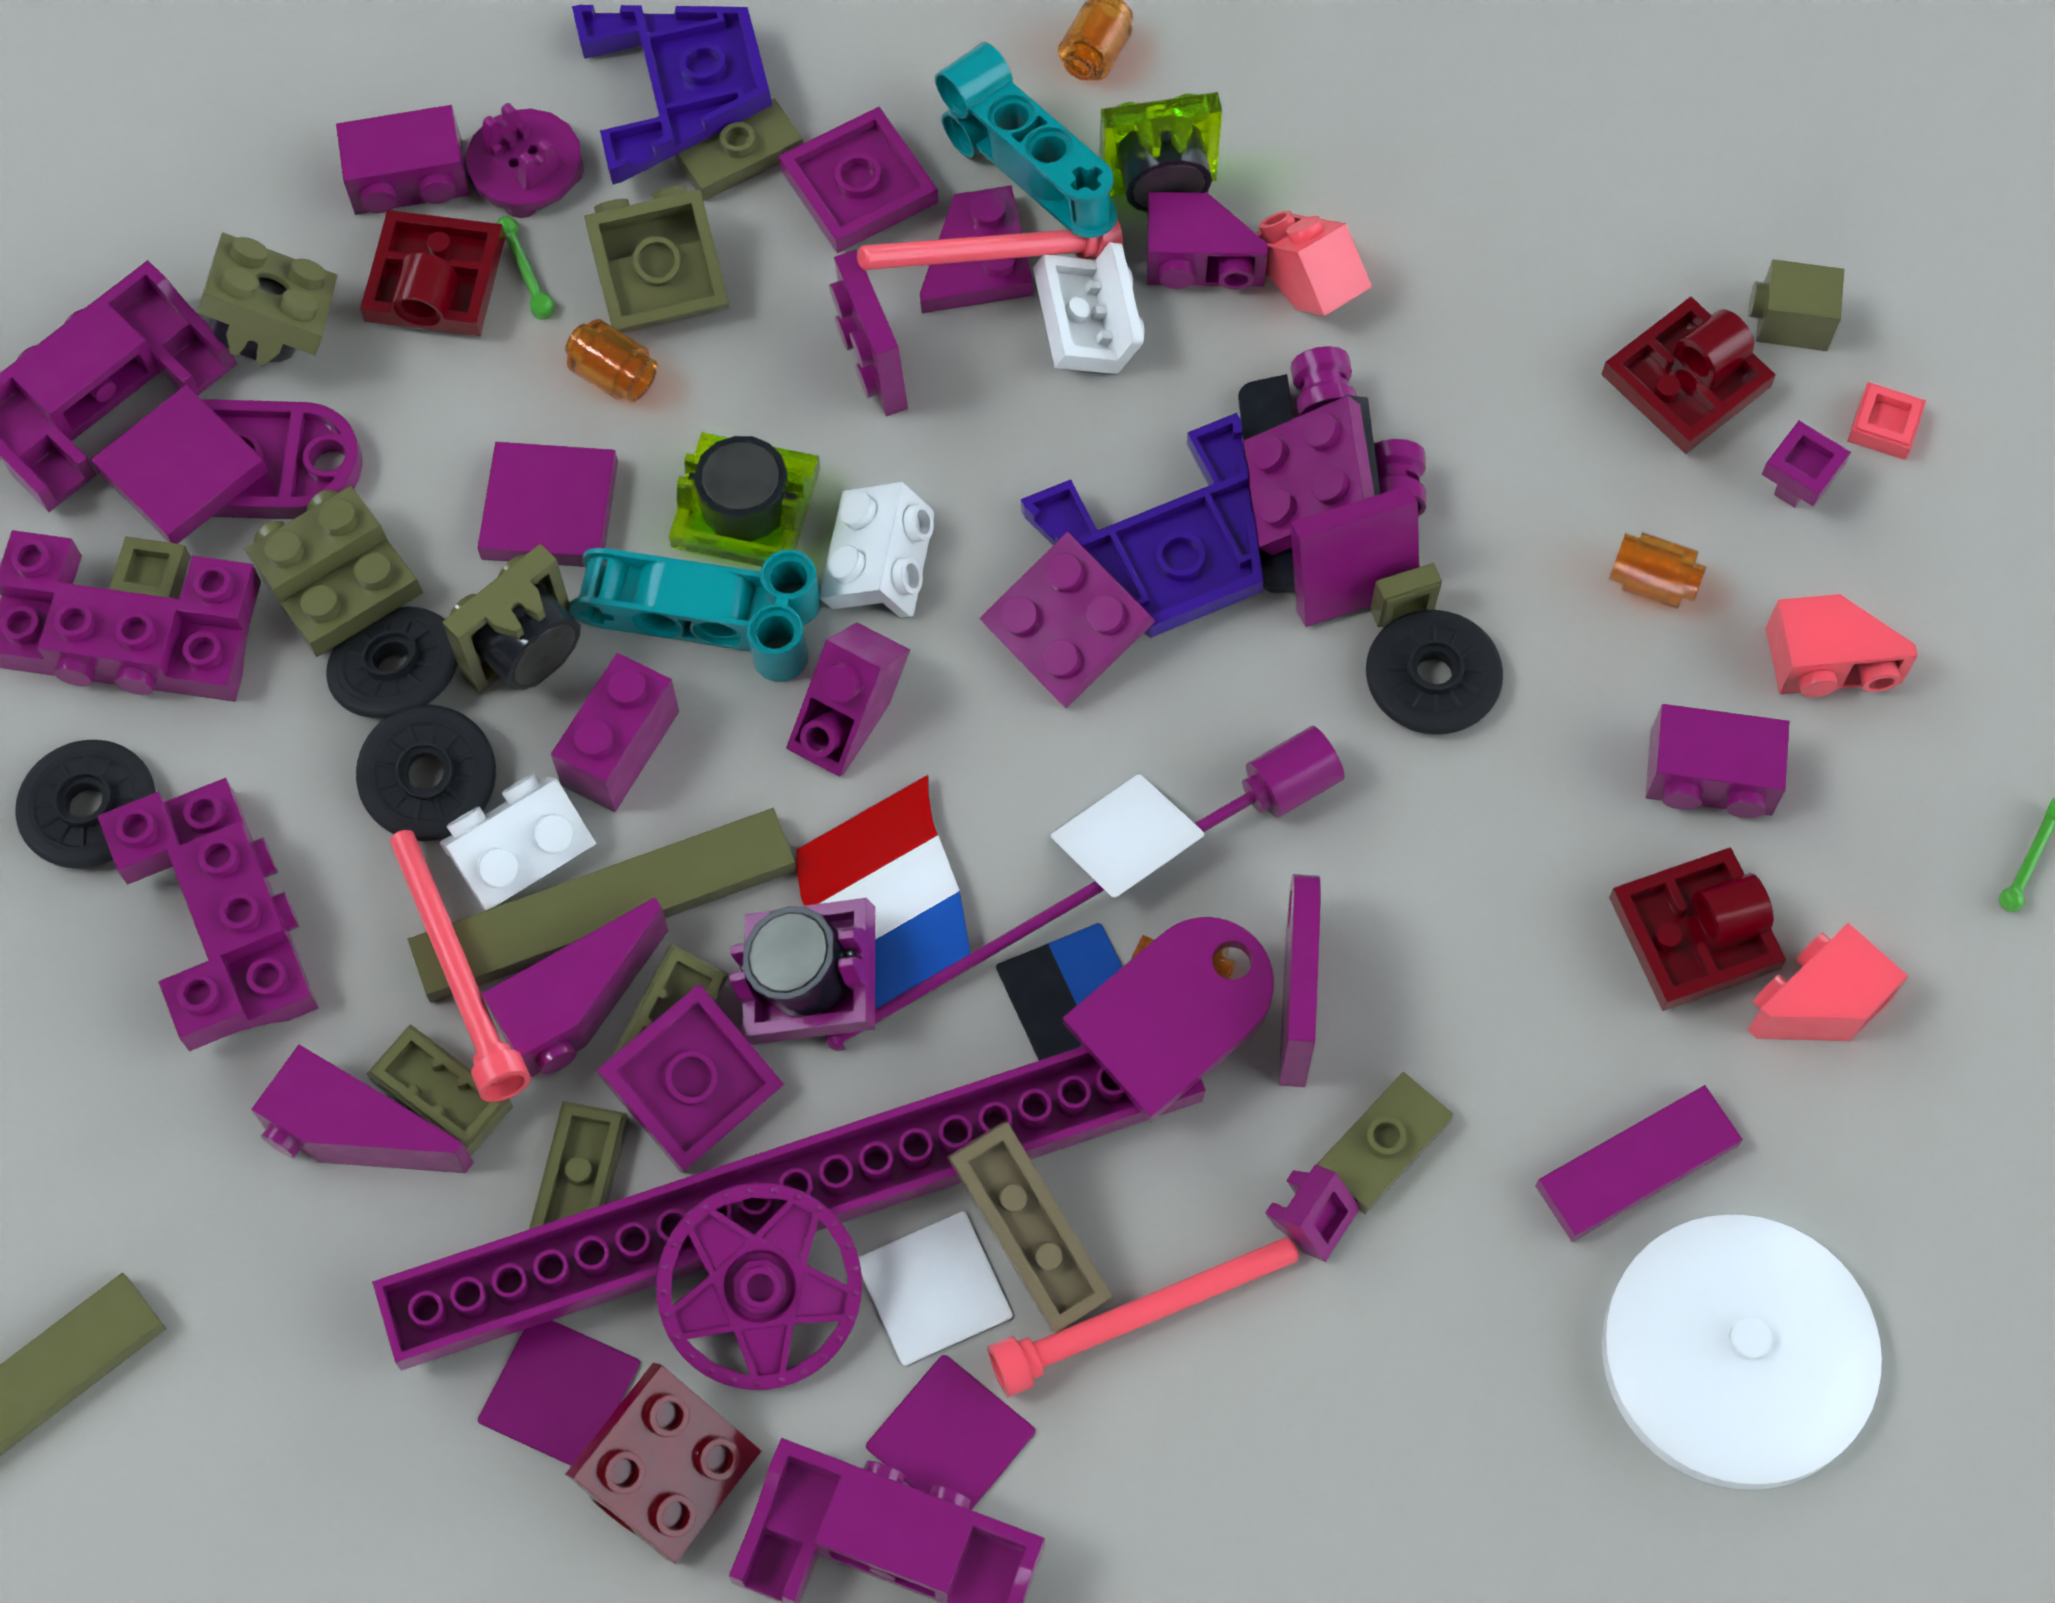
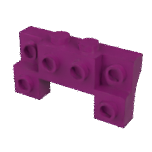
[0,260,237,512]
[0,530,261,702]
[97,777,319,1052]
[729,1438,1045,1603]

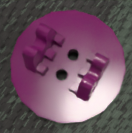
[466,103,584,218]

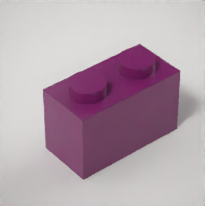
[336,105,470,215]
[551,652,680,812]
[1645,704,1790,818]

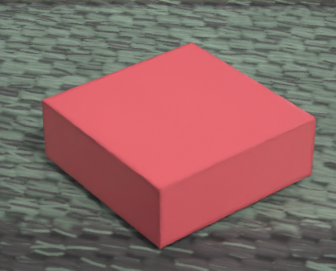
[1847,382,1926,460]

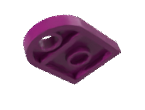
[201,399,362,519]
[1279,874,1321,1087]
[1063,917,1274,1122]

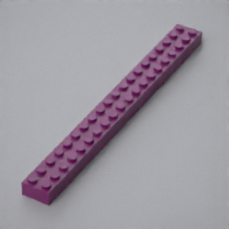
[372,1046,1206,1371]

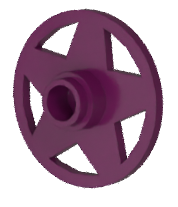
[656,1182,862,1390]

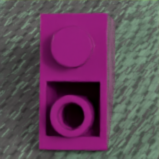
[1147,192,1268,290]
[786,622,910,777]

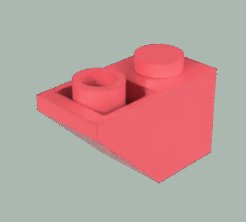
[1256,211,1372,316]
[1765,594,1918,698]
[1748,923,1909,1041]

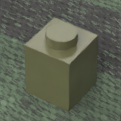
[1748,259,1844,351]

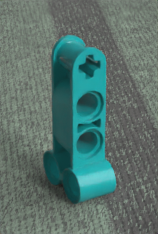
[935,42,1117,238]
[569,548,821,682]

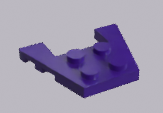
[572,4,772,184]
[1021,413,1263,638]

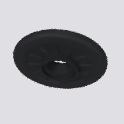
[326,606,458,719]
[1366,610,1503,734]
[356,705,496,841]
[15,740,156,868]

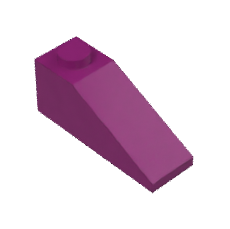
[481,897,669,1077]
[251,1044,474,1173]

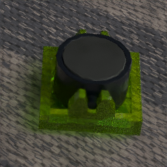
[1099,92,1222,214]
[668,432,820,567]

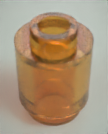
[1058,0,1133,81]
[565,319,658,402]
[1609,532,1707,609]

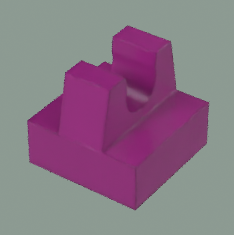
[1761,420,1851,508]
[1265,1164,1360,1262]

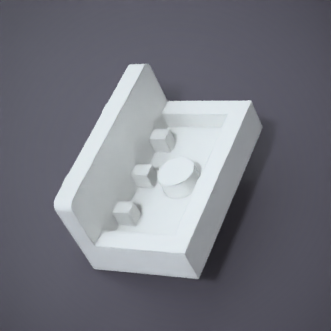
[1033,242,1145,374]
[819,482,934,618]
[440,773,596,911]

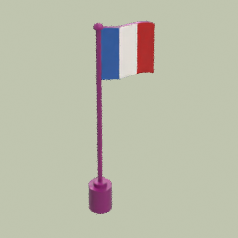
[796,725,1345,1051]

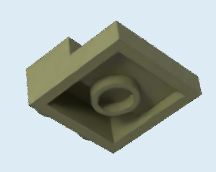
[584,185,729,335]
[244,486,423,657]

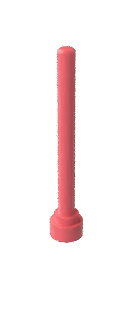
[857,220,1123,270]
[390,830,531,1102]
[987,1237,1299,1398]

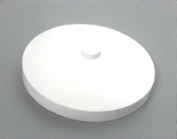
[1602,1214,1882,1490]

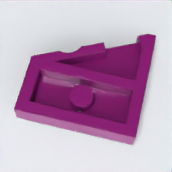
[919,185,1033,313]

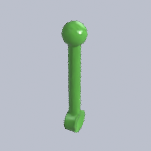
[497,216,555,320]
[1999,798,2055,912]

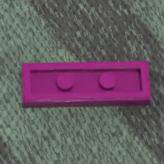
[1535,1085,1743,1242]

